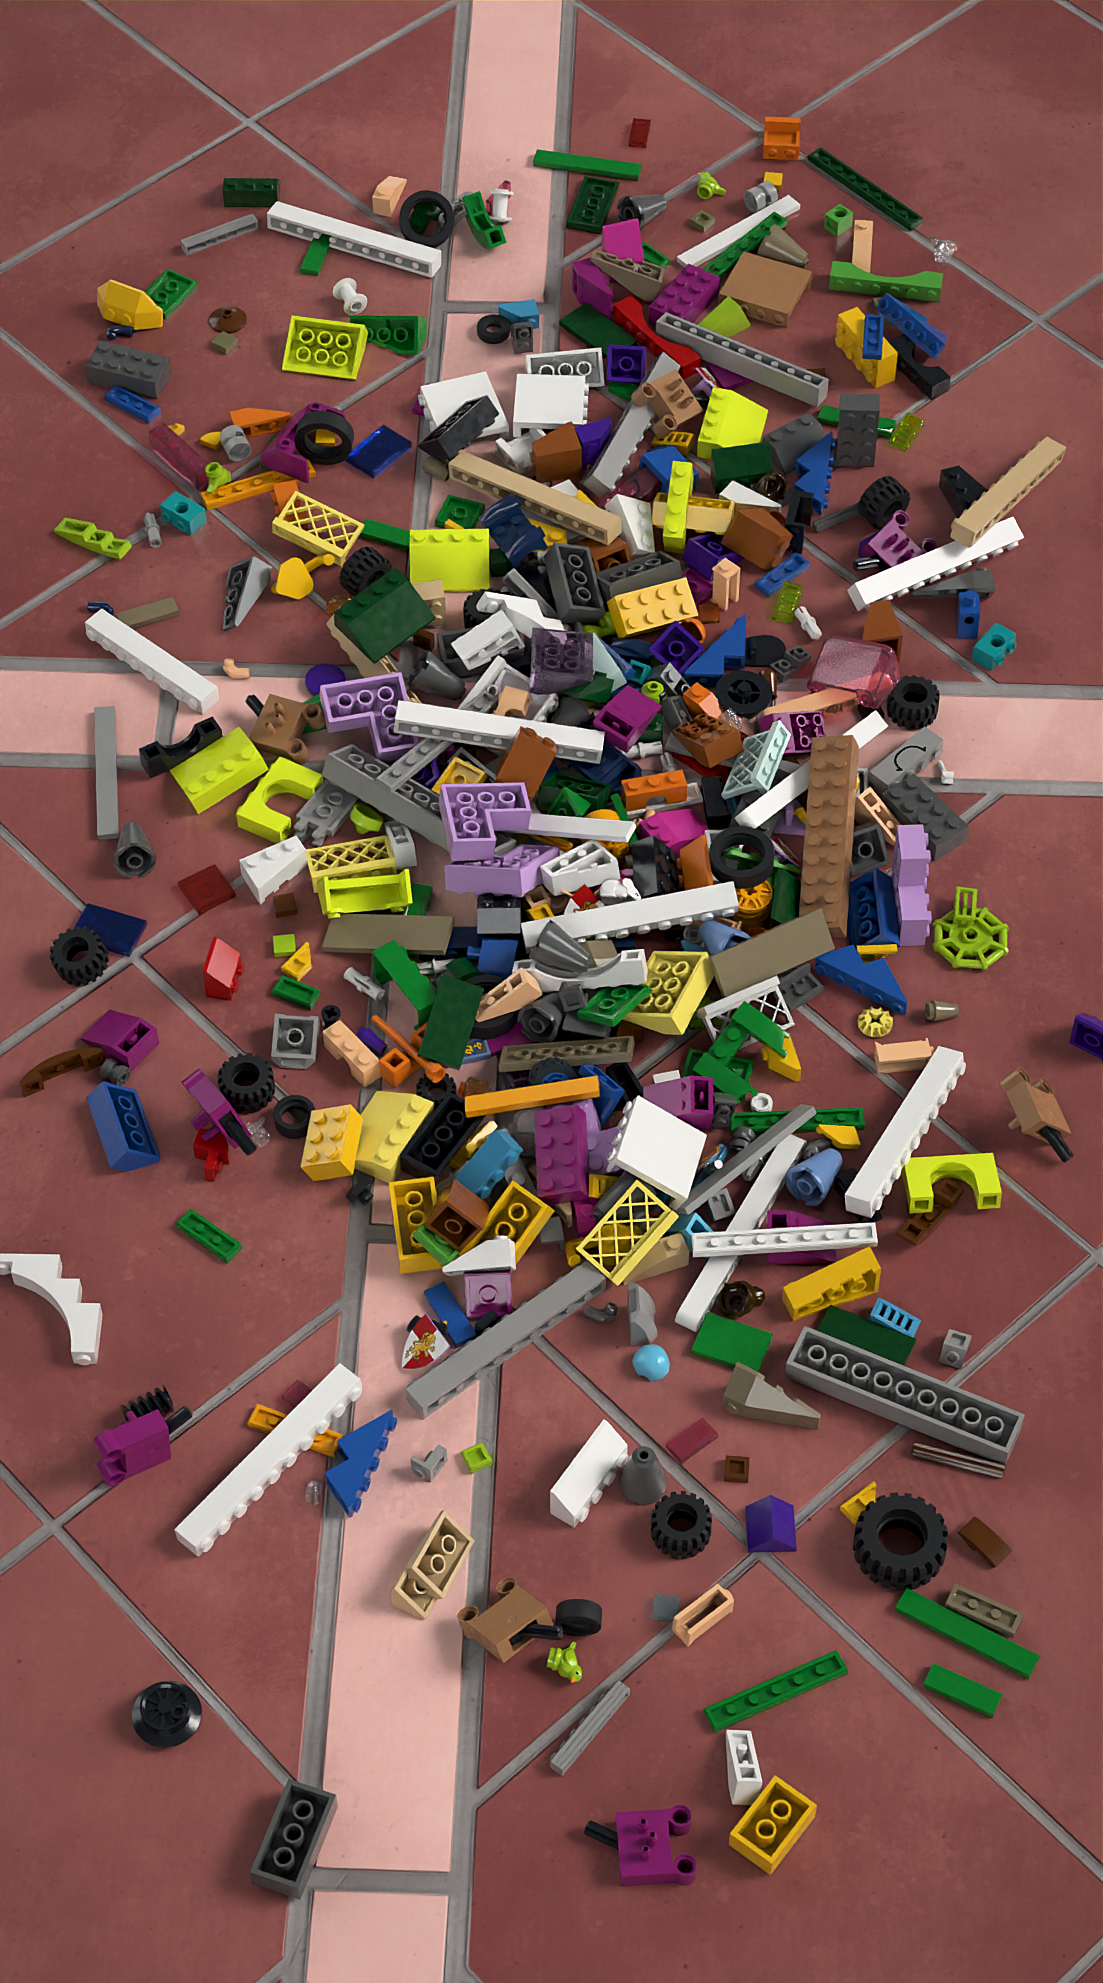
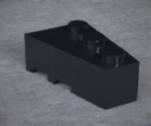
[939,465,988,519]

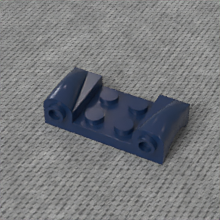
[479,494,548,569]
[597,638,655,709]
[558,722,642,802]

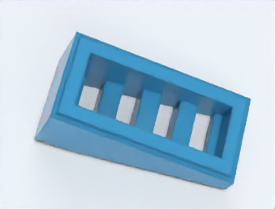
[869,1298,921,1338]

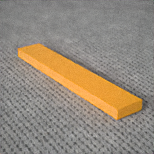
[200,459,316,510]
[465,1076,600,1118]

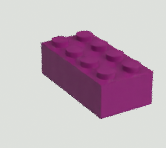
[649,263,720,326]
[534,1104,590,1205]

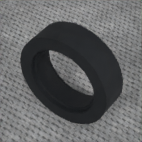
[399,190,454,248]
[294,411,354,465]
[709,826,774,889]
[464,975,519,1040]

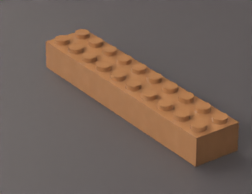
[799,735,859,938]

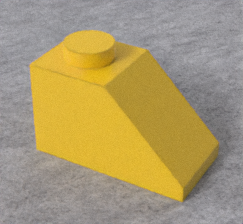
[760,1033,801,1082]

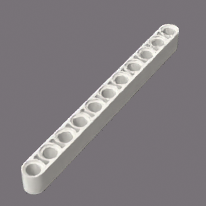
[734,710,888,829]
[675,1134,807,1332]

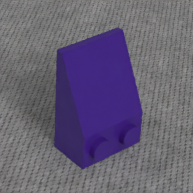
[681,532,744,580]

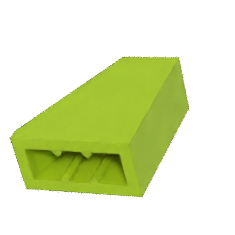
[698,296,751,338]

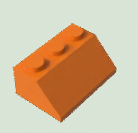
[676,835,713,891]

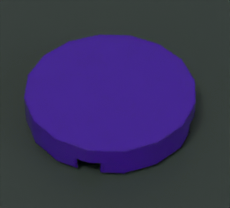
[305,664,346,696]

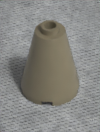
[757,224,810,269]

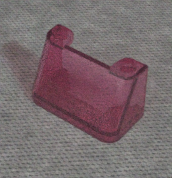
[807,635,902,709]

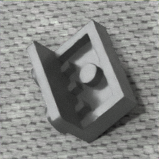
[773,963,824,1012]

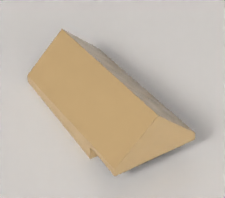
[391,1510,475,1620]

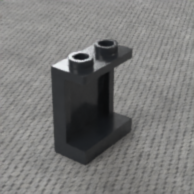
[785,490,814,554]

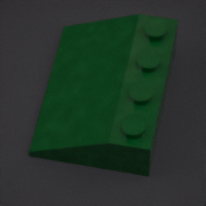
[334,567,436,664]

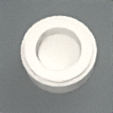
[750,1093,773,1112]

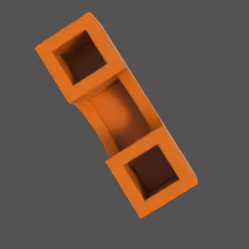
[270,480,308,531]
[621,770,688,812]
[379,1022,427,1088]

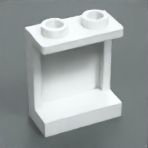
[495,428,546,475]

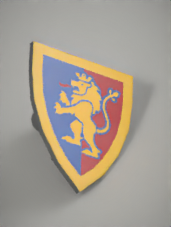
[696,1146,723,1176]

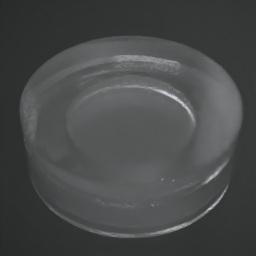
[305,1480,322,1506]

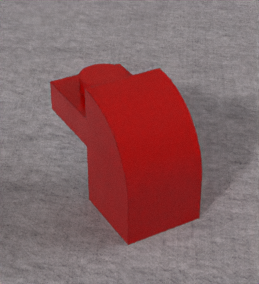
[193,1128,230,1182]

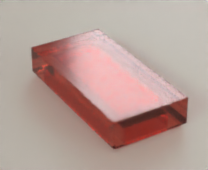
[629,118,651,148]

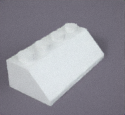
[524,348,605,387]
[550,1419,629,1528]

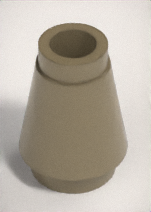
[422,456,450,481]
[925,1000,959,1022]

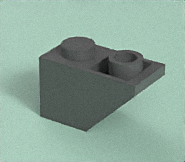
[511,321,533,354]
[645,662,690,698]
[711,1092,737,1129]

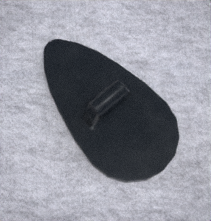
[745,635,786,667]

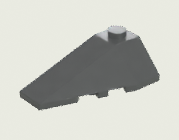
[223,556,272,631]
[910,568,995,598]

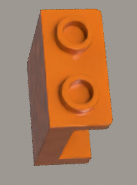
[763,117,801,161]

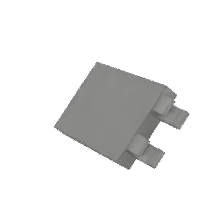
[294,778,361,847]

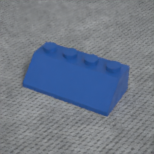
[847,867,900,950]
[86,1081,161,1172]

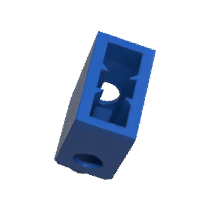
[956,590,980,639]
[466,938,518,979]

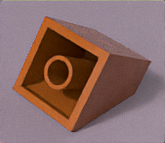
[529,421,582,483]
[721,508,793,569]
[571,537,631,573]
[859,600,903,669]
[494,726,557,801]
[423,1179,491,1252]

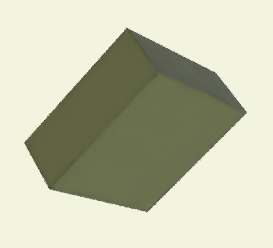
[690,210,715,232]
[211,331,238,355]

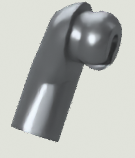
[803,1138,831,1160]
[583,1303,619,1323]

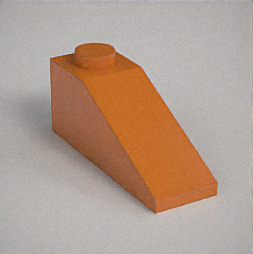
[229,408,291,439]
[683,682,742,732]

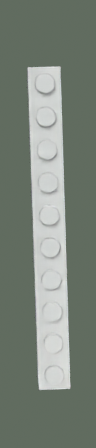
[267,201,441,278]
[847,517,1024,611]
[394,700,605,764]
[521,881,739,954]
[845,1046,966,1218]
[174,1363,362,1557]

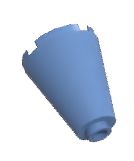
[699,920,751,955]
[785,1148,843,1206]

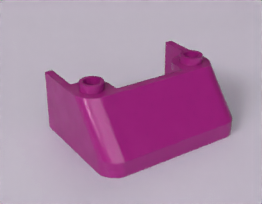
[261,402,346,484]

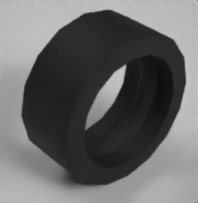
[273,1095,316,1139]
[555,1599,602,1636]

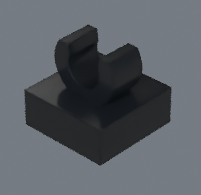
[345,1176,374,1206]

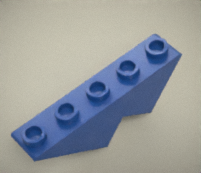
[876,293,947,360]
[794,431,836,516]
[682,614,746,687]
[814,944,907,1015]
[325,1410,397,1518]

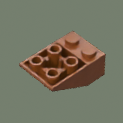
[671,713,744,768]

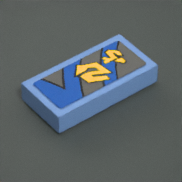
[448,1039,491,1068]

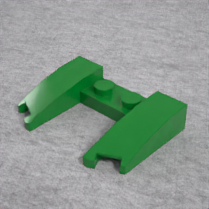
[692,1001,790,1105]

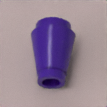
[356,1027,387,1056]

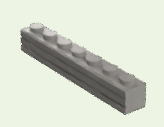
[181,214,258,255]
[501,568,575,638]
[549,1680,630,1776]

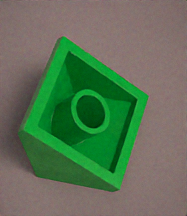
[546,787,591,840]

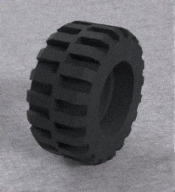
[853,1492,948,1591]

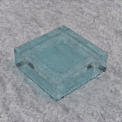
[652,1594,680,1622]

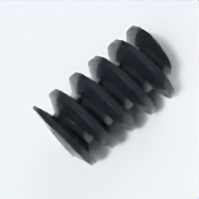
[120,1385,174,1423]

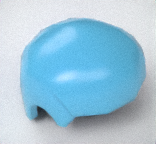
[632,1344,670,1381]

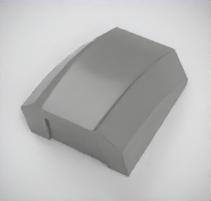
[271,1014,320,1069]
[627,1281,658,1346]

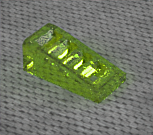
[889,412,924,451]
[772,581,803,624]

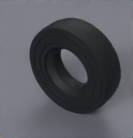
[477,314,510,344]

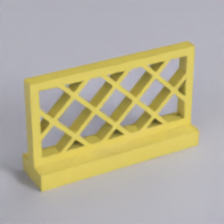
[272,491,364,566]
[306,835,397,893]
[576,1180,679,1286]

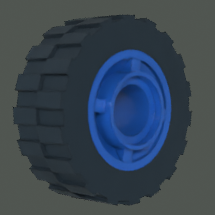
[527,1057,577,1108]

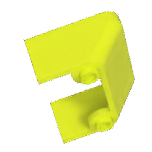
[317,869,413,919]

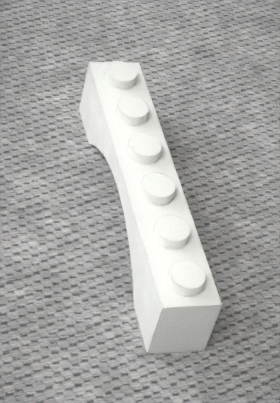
[512,949,648,993]

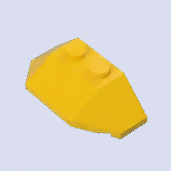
[97,280,163,330]

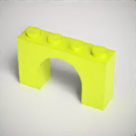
[663,461,694,553]
[236,757,323,844]
[902,1153,1002,1214]

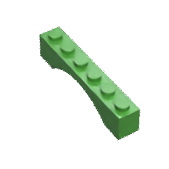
[829,261,943,302]

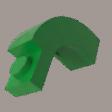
[461,191,507,249]

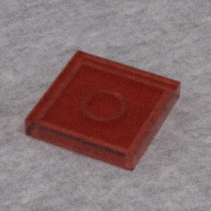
[178,864,236,915]

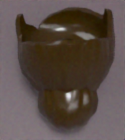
[748,471,787,502]
[716,1280,766,1318]

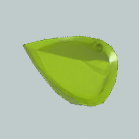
[350,801,384,834]

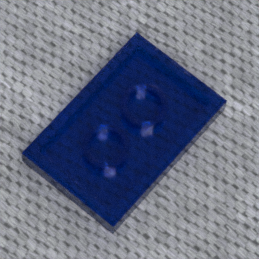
[345,425,412,479]
[73,903,147,957]

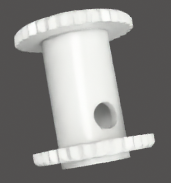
[488,189,514,222]
[333,278,367,315]

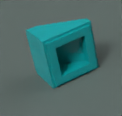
[628,659,652,685]

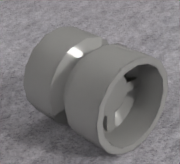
[744,181,778,213]
[219,425,252,462]

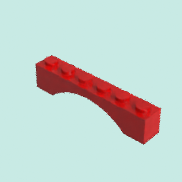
[613,295,701,380]

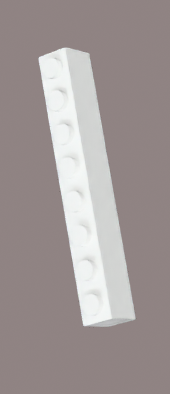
[85,609,220,714]

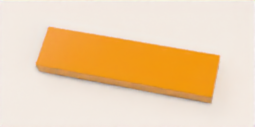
[247,1404,344,1458]

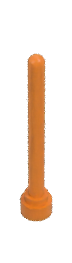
[371,1015,446,1083]

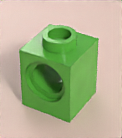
[824,204,853,237]

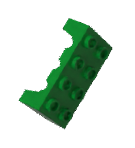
[372,940,437,1030]

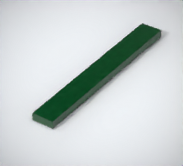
[808,147,924,231]

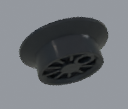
[715,670,772,719]
[132,1681,202,1748]

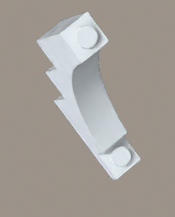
[476,591,591,670]
[0,1254,103,1365]

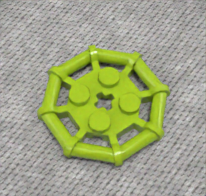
[932,906,1009,971]

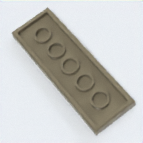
[708,908,835,998]
[322,914,455,955]
[498,1036,635,1072]

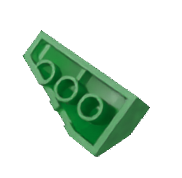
[349,315,427,354]

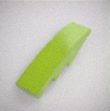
[54,518,132,559]

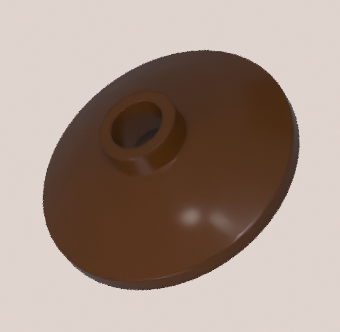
[209,306,247,334]

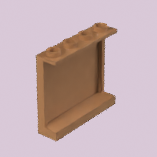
[718,252,812,328]

